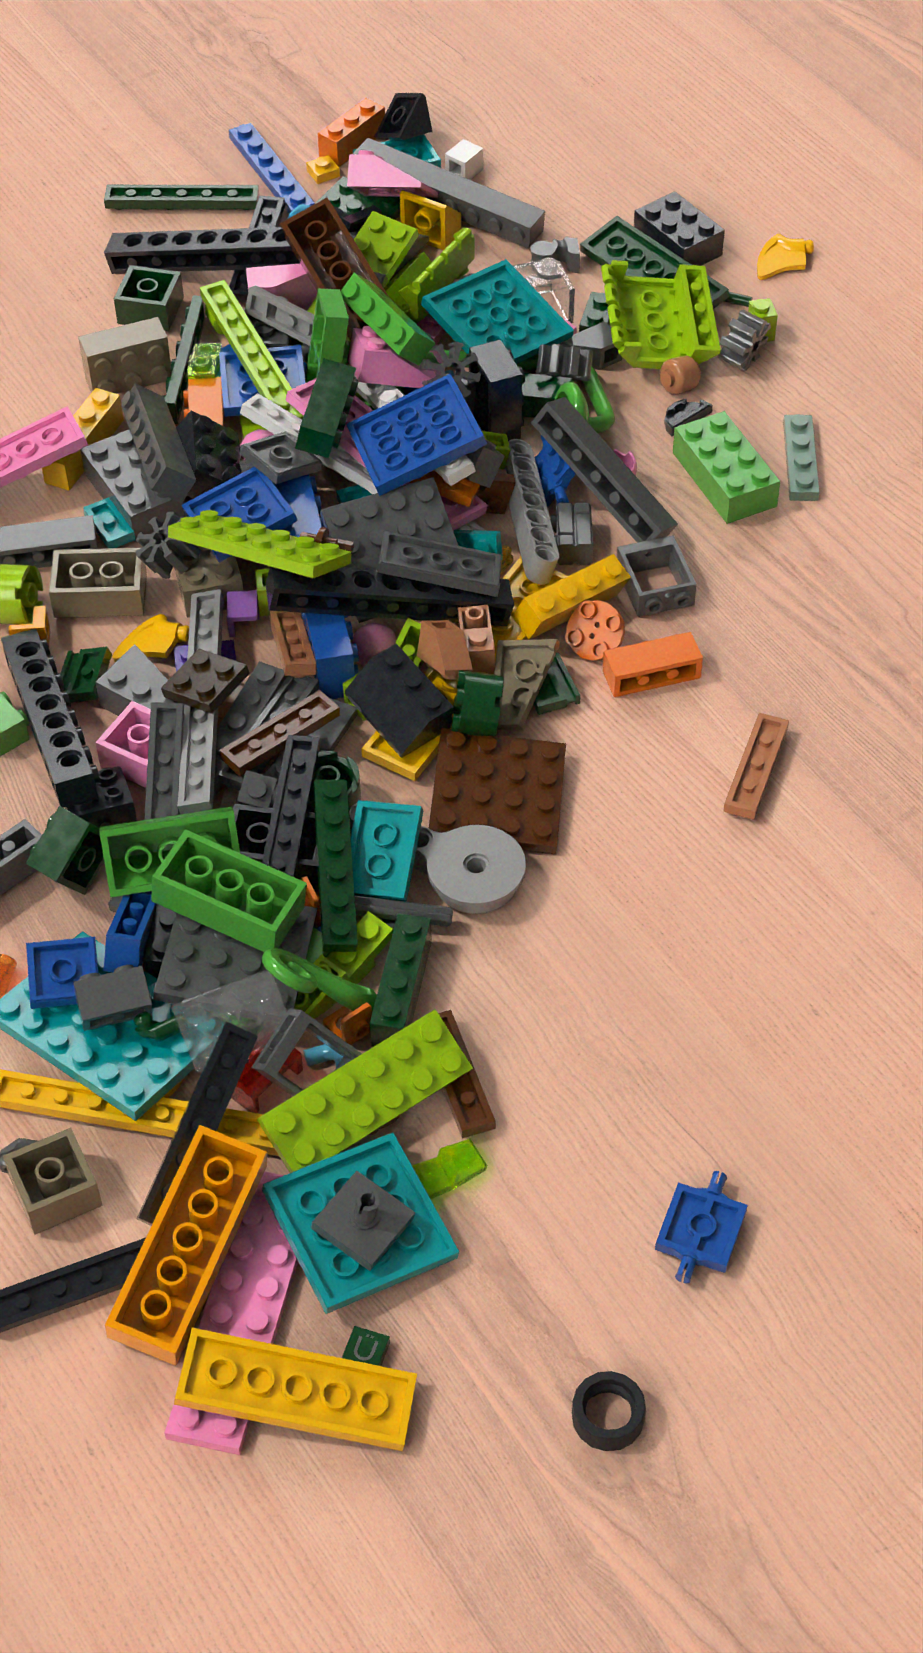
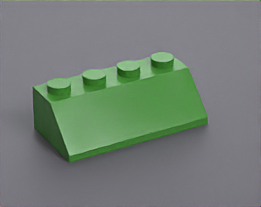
[99,806,240,897]

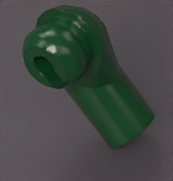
[134,1012,188,1041]

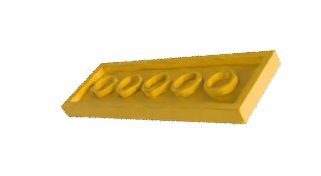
[174,1328,417,1451]

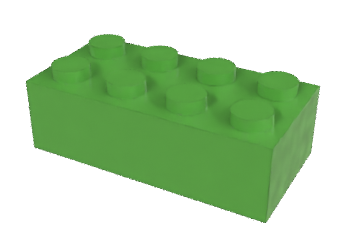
[673,411,780,524]
[151,829,307,952]

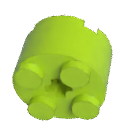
[0,564,43,625]

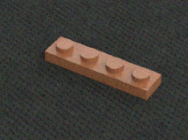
[269,611,316,678]
[723,713,789,820]

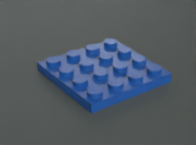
[346,373,487,496]

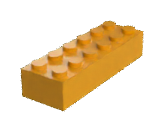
[105,1125,267,1366]

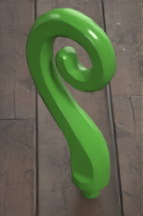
[262,948,377,1011]

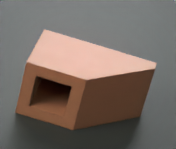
[458,605,495,674]
[417,620,473,680]

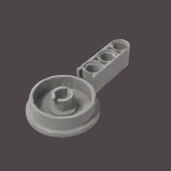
[349,803,526,914]

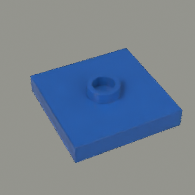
[26,937,98,1009]

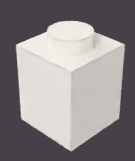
[445,139,484,180]

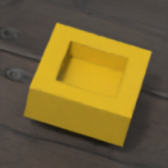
[306,155,340,184]

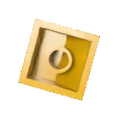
[400,190,461,250]

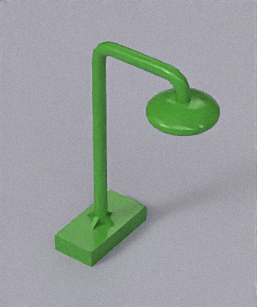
[305,288,615,433]

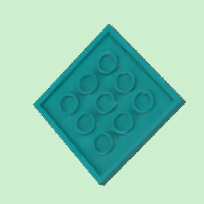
[421,259,574,364]
[262,1132,459,1314]

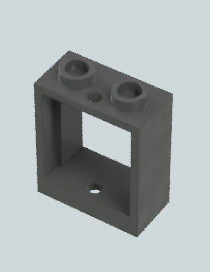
[617,535,697,617]
[251,1008,362,1096]

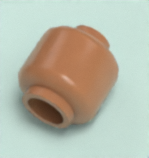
[660,356,701,394]

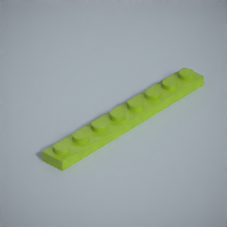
[200,280,304,420]

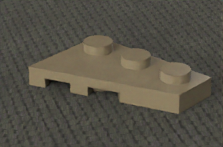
[494,639,560,730]

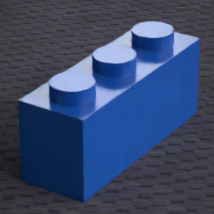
[103,891,157,972]

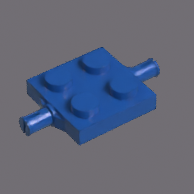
[534,435,576,508]
[655,1171,748,1283]

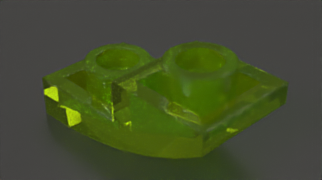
[187,343,223,379]
[412,1138,488,1199]

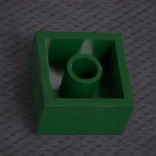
[114,265,184,331]
[25,806,104,895]

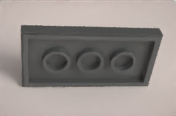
[377,531,501,597]

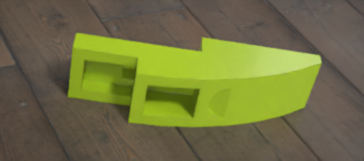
[294,911,394,1019]

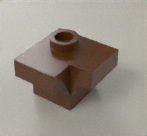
[476,469,516,514]

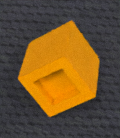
[9,605,50,646]

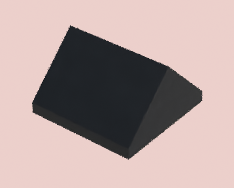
[374,93,433,140]

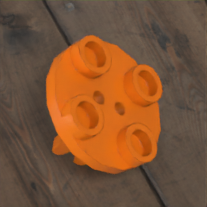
[565,600,625,661]

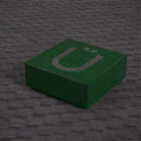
[342,1326,390,1366]

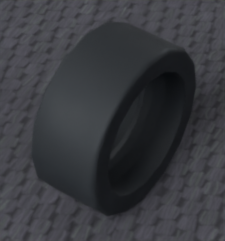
[572,1371,646,1451]

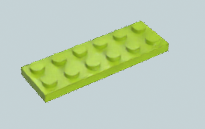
[290,211,419,347]
[168,510,351,578]
[257,1009,473,1173]

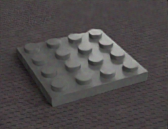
[320,477,458,623]
[154,906,317,1024]

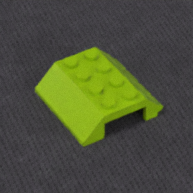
[384,227,475,324]
[601,260,721,369]

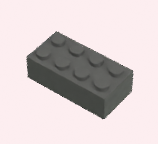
[80,429,186,542]

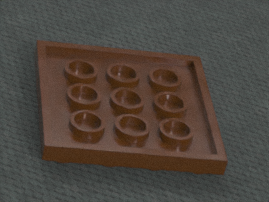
[428,728,566,854]

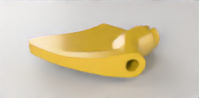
[757,233,814,280]
[112,614,189,662]

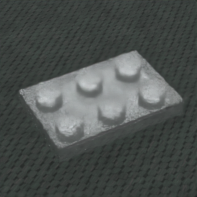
[171,970,288,1072]

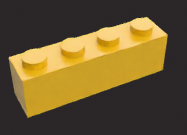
[42,388,124,491]
[512,554,631,640]

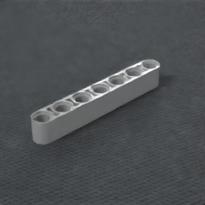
[504,439,559,585]

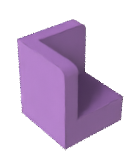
[227,590,259,637]

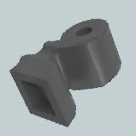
[530,236,580,274]

